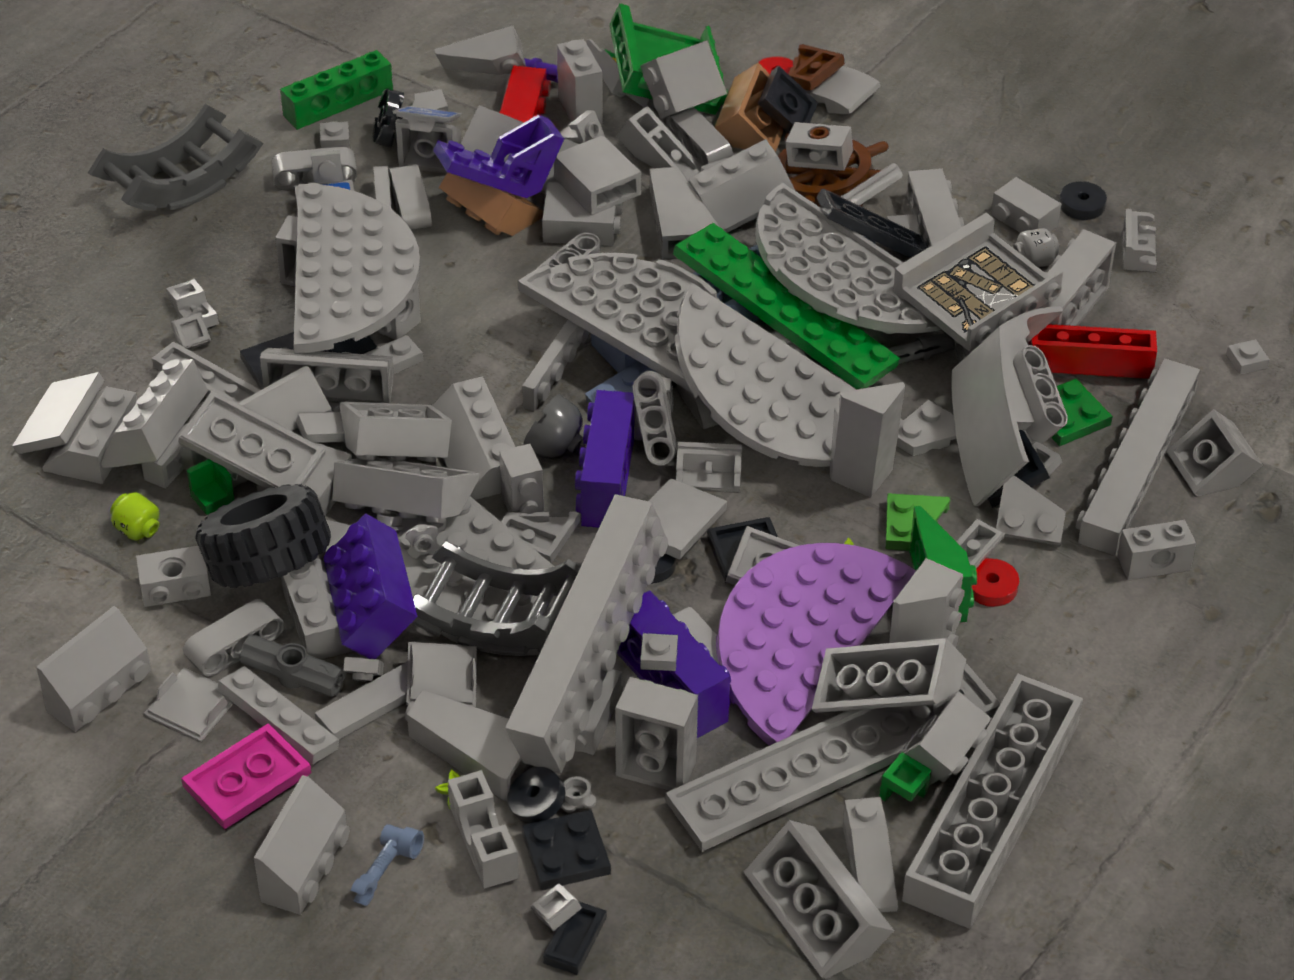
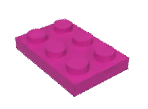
[181,723,311,830]

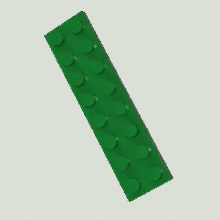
[673,223,900,390]

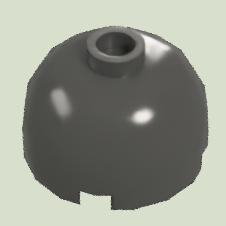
[524,394,583,459]

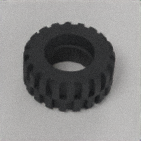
[195,484,331,588]

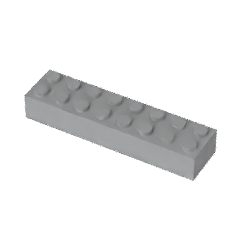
[505,494,668,773]
[902,674,1083,929]

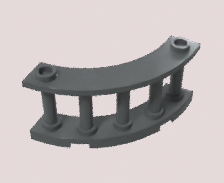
[88,104,264,211]
[412,541,582,655]

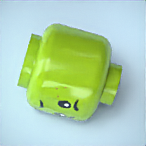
[110,492,160,541]

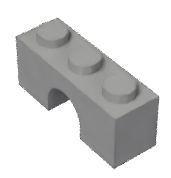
[448,770,519,889]

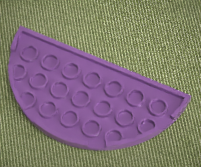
[716,543,916,746]

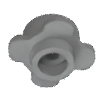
[376,512,403,535]
[406,524,440,558]
[562,776,596,812]

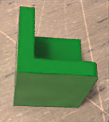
[187,459,235,515]
[879,752,932,802]

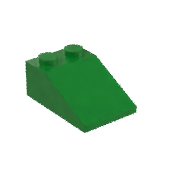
[909,506,977,622]

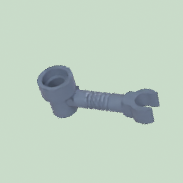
[351,824,424,906]

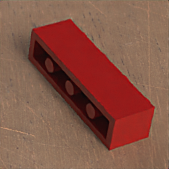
[500,66,551,123]
[1029,324,1157,379]

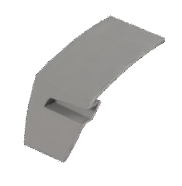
[952,306,1068,507]

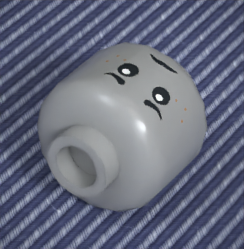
[1012,228,1059,267]

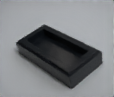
[543,901,607,975]

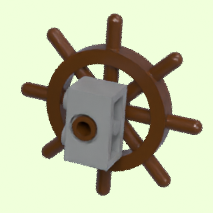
[778,122,889,207]

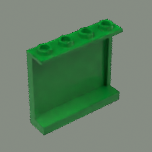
[609,3,727,115]

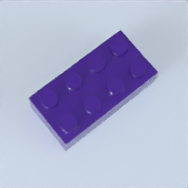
[575,390,635,528]
[323,513,418,659]
[616,590,731,738]

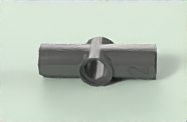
[240,635,346,697]

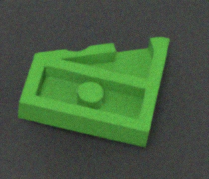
[885,493,950,551]

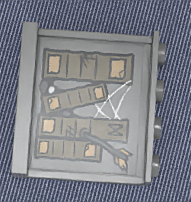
[894,213,1063,352]

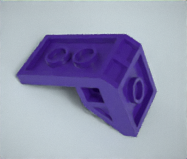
[433,115,564,198]

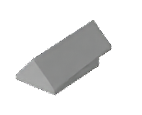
[829,382,905,498]

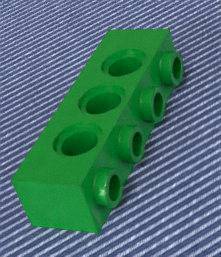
[280,50,393,130]

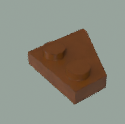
[788,44,845,91]

